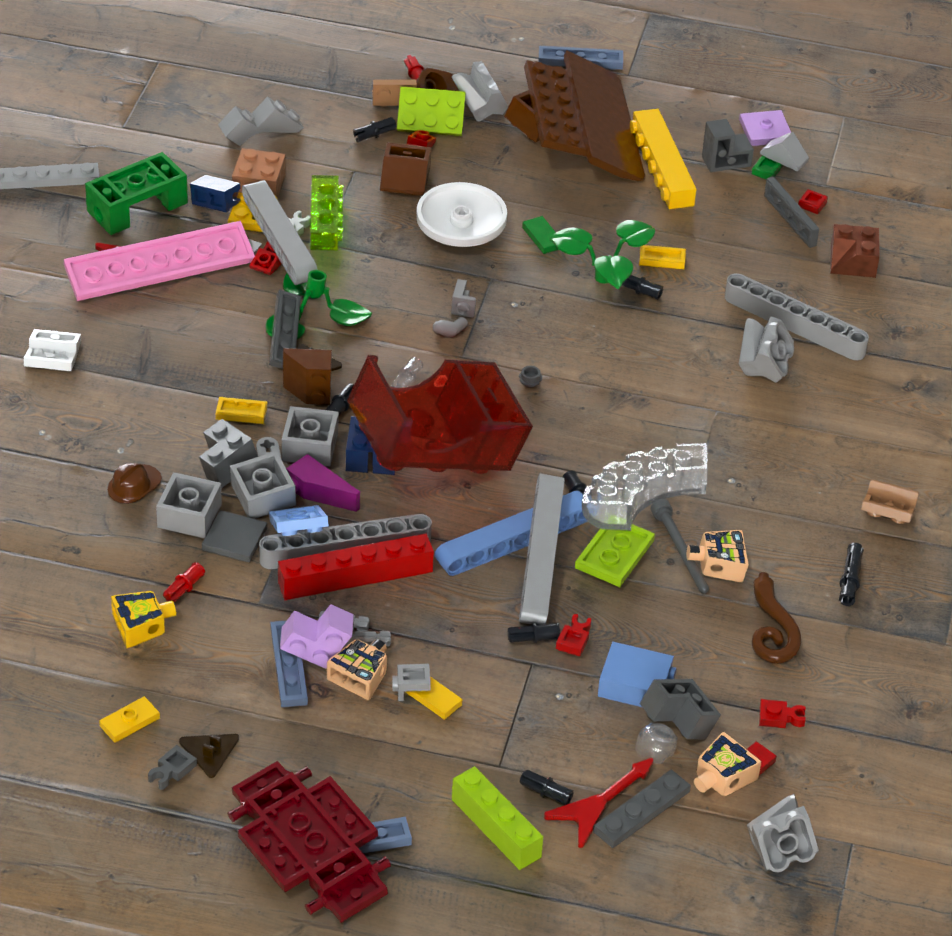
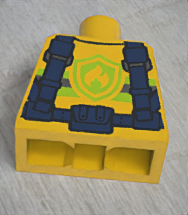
[111,591,176,649]

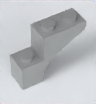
[218,96,304,146]

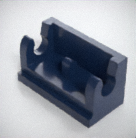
[190,175,241,213]

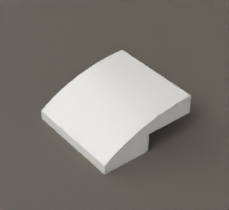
[24,329,81,371]

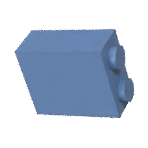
[598,641,677,707]

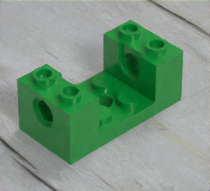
[85,152,188,235]

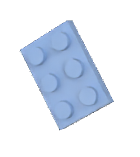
[269,505,329,536]

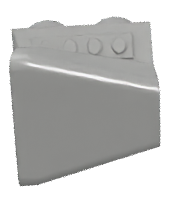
[452,61,508,121]
[739,316,794,383]
[747,794,819,872]

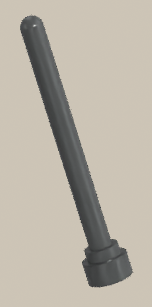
[650,499,709,594]

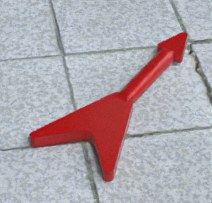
[544,758,653,848]

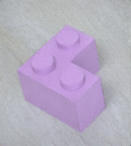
[280,604,354,669]

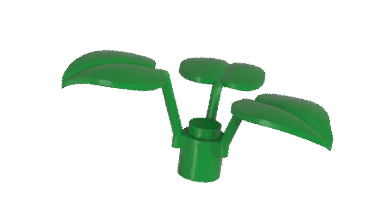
[550,220,655,289]
[265,270,372,339]

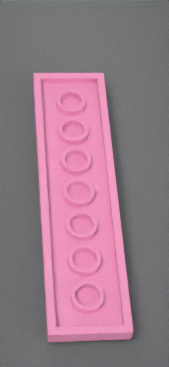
[64,221,255,301]

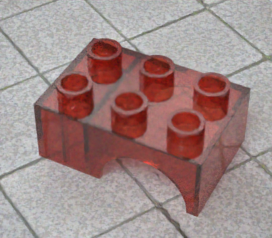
[347,355,533,474]

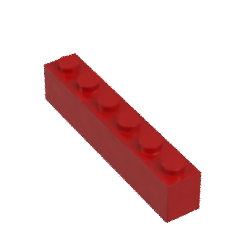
[278,533,434,600]

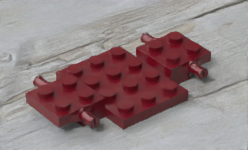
[227,761,391,923]

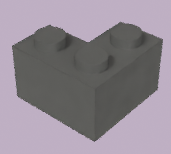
[702,119,754,172]
[199,419,258,488]
[639,679,721,739]

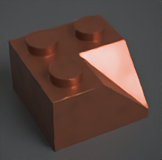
[830,224,880,278]

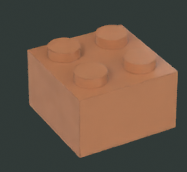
[232,148,286,198]

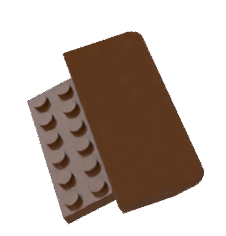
[524,50,645,181]

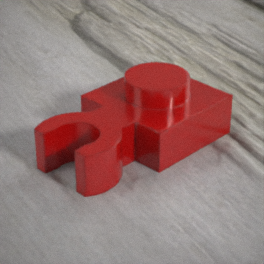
[556,614,591,657]
[759,699,806,728]

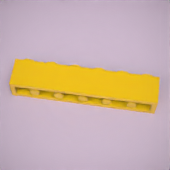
[630,109,696,209]

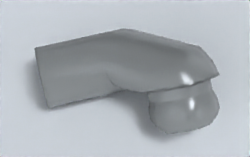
[433,317,468,337]

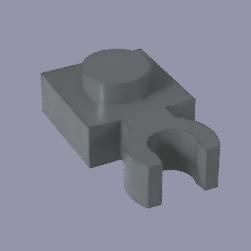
[148,745,197,790]

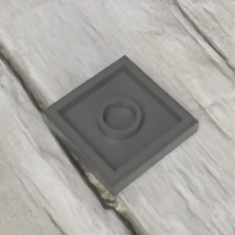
[202,510,267,563]

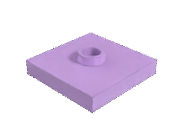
[739,110,791,146]

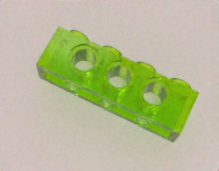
[310,175,343,251]

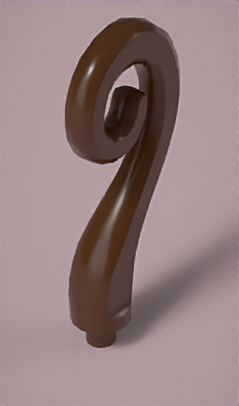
[752,572,801,664]

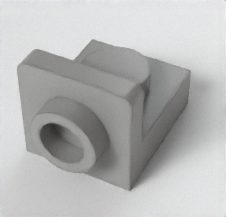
[451,279,476,318]
[392,664,431,701]

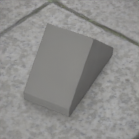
[760,132,809,171]

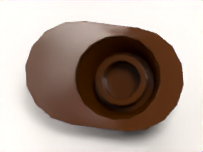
[416,68,459,91]
[107,463,162,504]

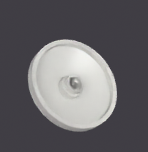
[417,182,507,247]

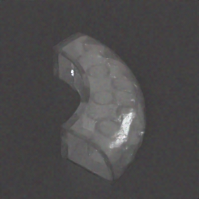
[582,443,708,531]

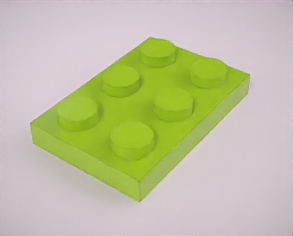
[397,87,466,136]
[575,515,655,587]

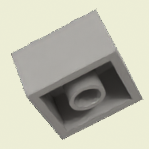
[282,406,339,467]
[230,451,296,519]
[156,472,222,538]

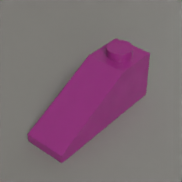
[286,454,360,512]

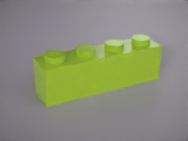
[452,766,543,870]

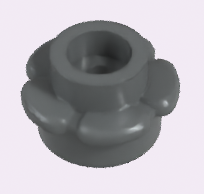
[519,366,542,387]

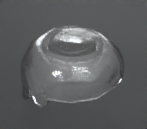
[635,723,678,764]

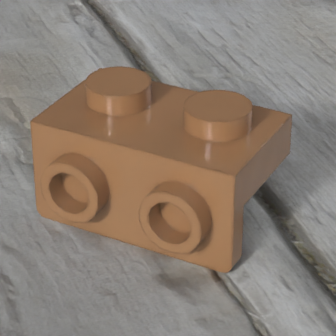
[372,80,417,107]
[861,479,919,524]

